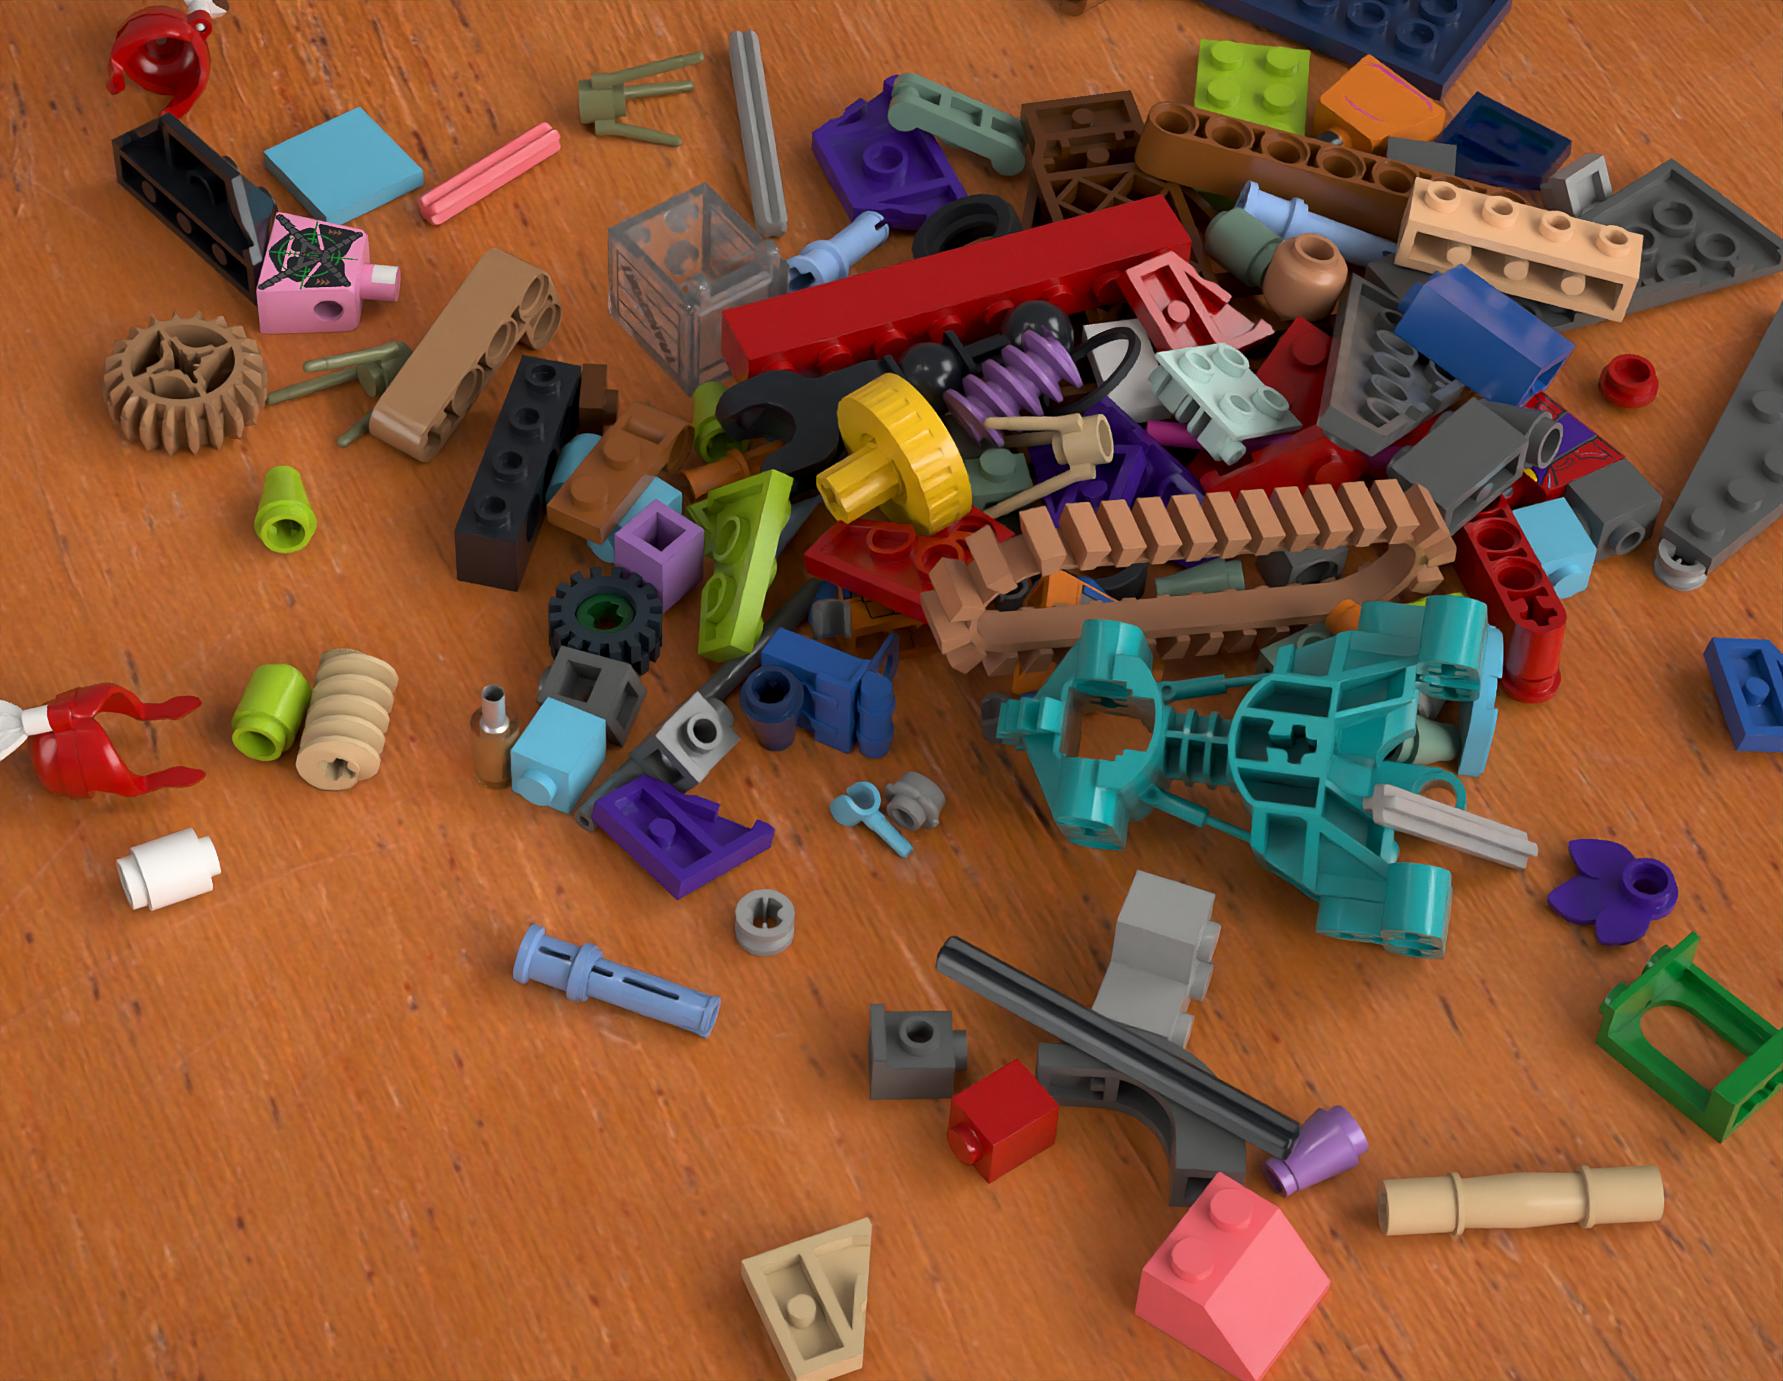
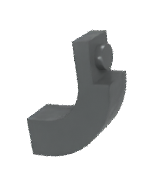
[1034,1026,1246,1207]

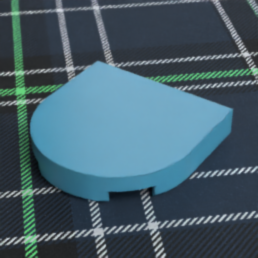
[1458,624,1503,777]

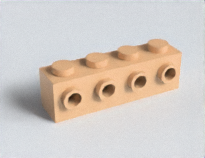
[1394,177,1643,323]

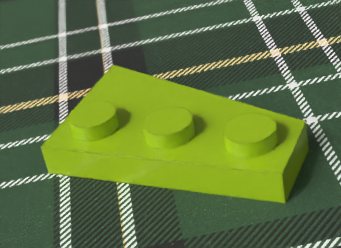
[698,469,794,663]

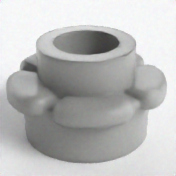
[884,771,946,831]

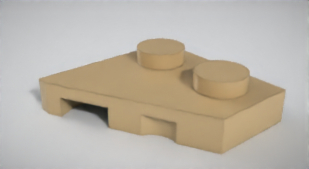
[741,1217,872,1381]

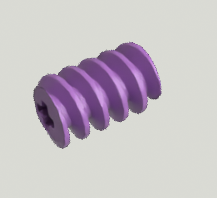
[943,325,1083,449]

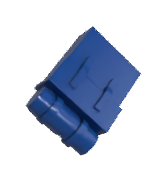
[761,627,899,758]

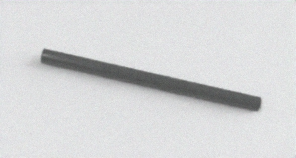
[574,578,821,832]

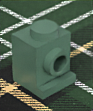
[963,448,1033,537]

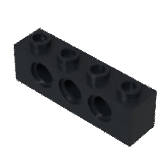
[454,355,582,592]

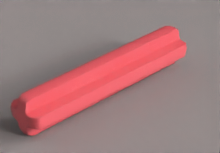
[418,122,561,226]

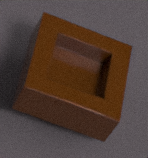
[579,363,619,437]

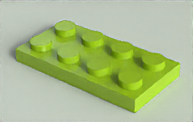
[1193,39,1310,211]

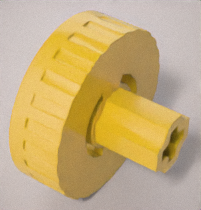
[816,373,972,536]

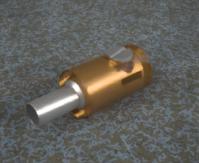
[470,684,520,790]

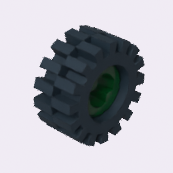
[548,566,662,676]

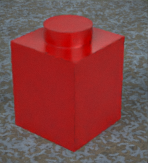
[946,1058,1060,1184]

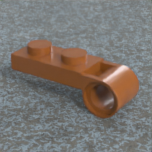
[547,401,695,545]

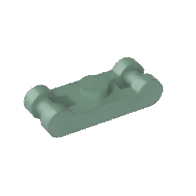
[888,73,1028,176]

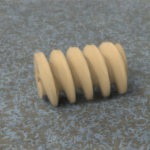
[295,648,399,791]

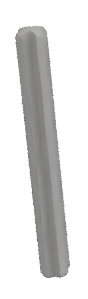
[728,29,788,239]
[1363,783,1538,870]

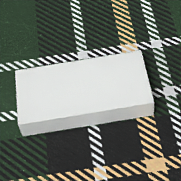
[1082,318,1172,423]

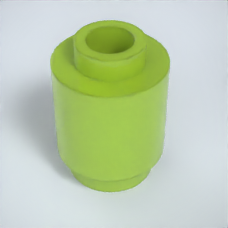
[231,663,313,761]

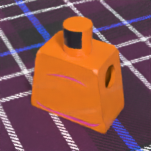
[1310,54,1446,157]

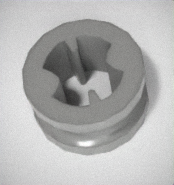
[1653,538,1708,591]
[735,889,795,957]

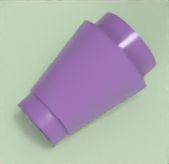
[1261,1105,1368,1198]

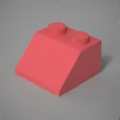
[1134,1171,1331,1381]

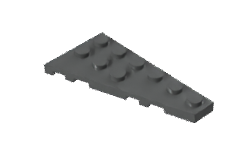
[1502,158,1783,333]
[1317,273,1473,457]
[1659,301,1783,576]

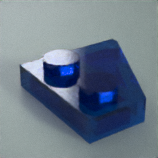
[1434,91,1572,191]

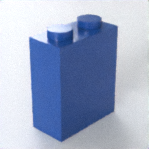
[1393,264,1576,407]

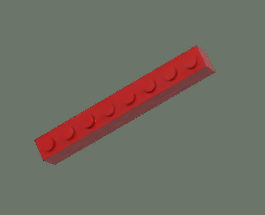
[721,194,1192,384]

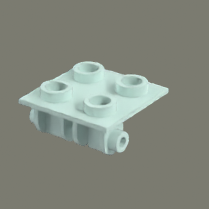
[1148,343,1303,465]

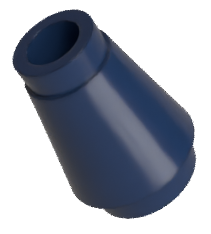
[739,665,804,751]

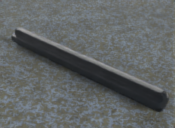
[935,936,1304,1160]

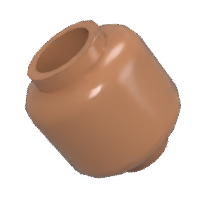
[1262,233,1348,323]

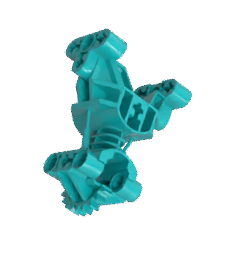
[996,595,1488,960]

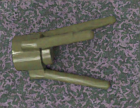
[578,52,705,147]
[265,340,413,448]

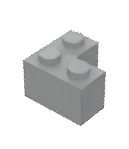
[1092,870,1221,1049]

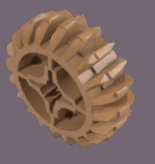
[102,310,268,456]

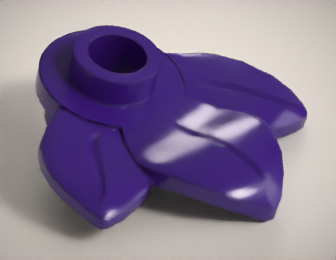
[1547,839,1678,946]

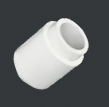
[116,827,221,911]

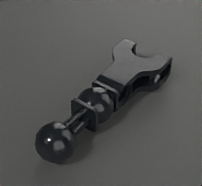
[715,299,1075,505]

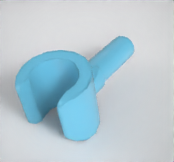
[830,781,914,859]

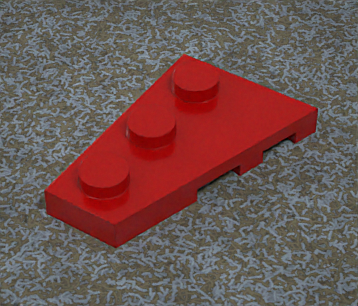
[803,518,1011,625]

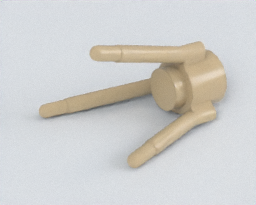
[983,413,1114,519]

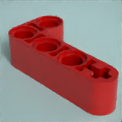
[1384,493,1567,680]

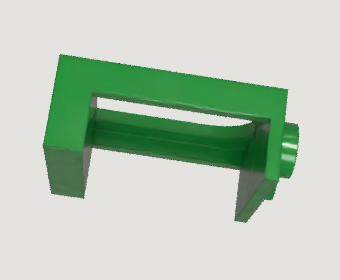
[1595,931,1783,1144]

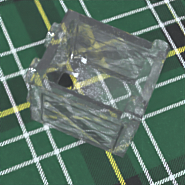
[608,182,789,397]

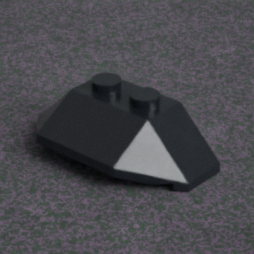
[112,112,278,307]

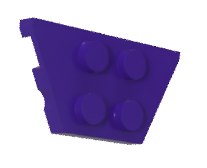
[811,74,968,231]

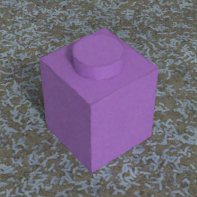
[615,499,704,615]

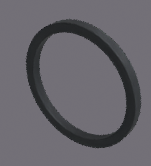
[1038,327,1141,417]

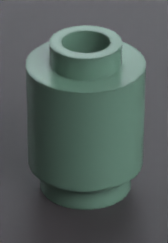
[1205,208,1284,289]

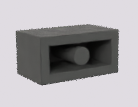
[1386,397,1529,536]

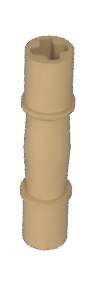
[1377,1165,1664,1236]

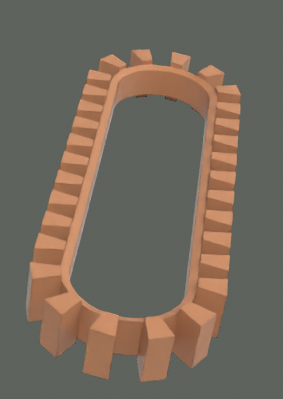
[921,479,1457,677]

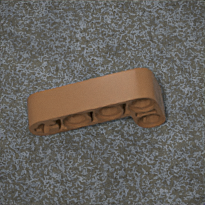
[369,248,563,462]

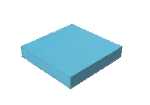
[263,106,424,225]

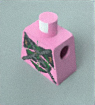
[256,212,401,334]

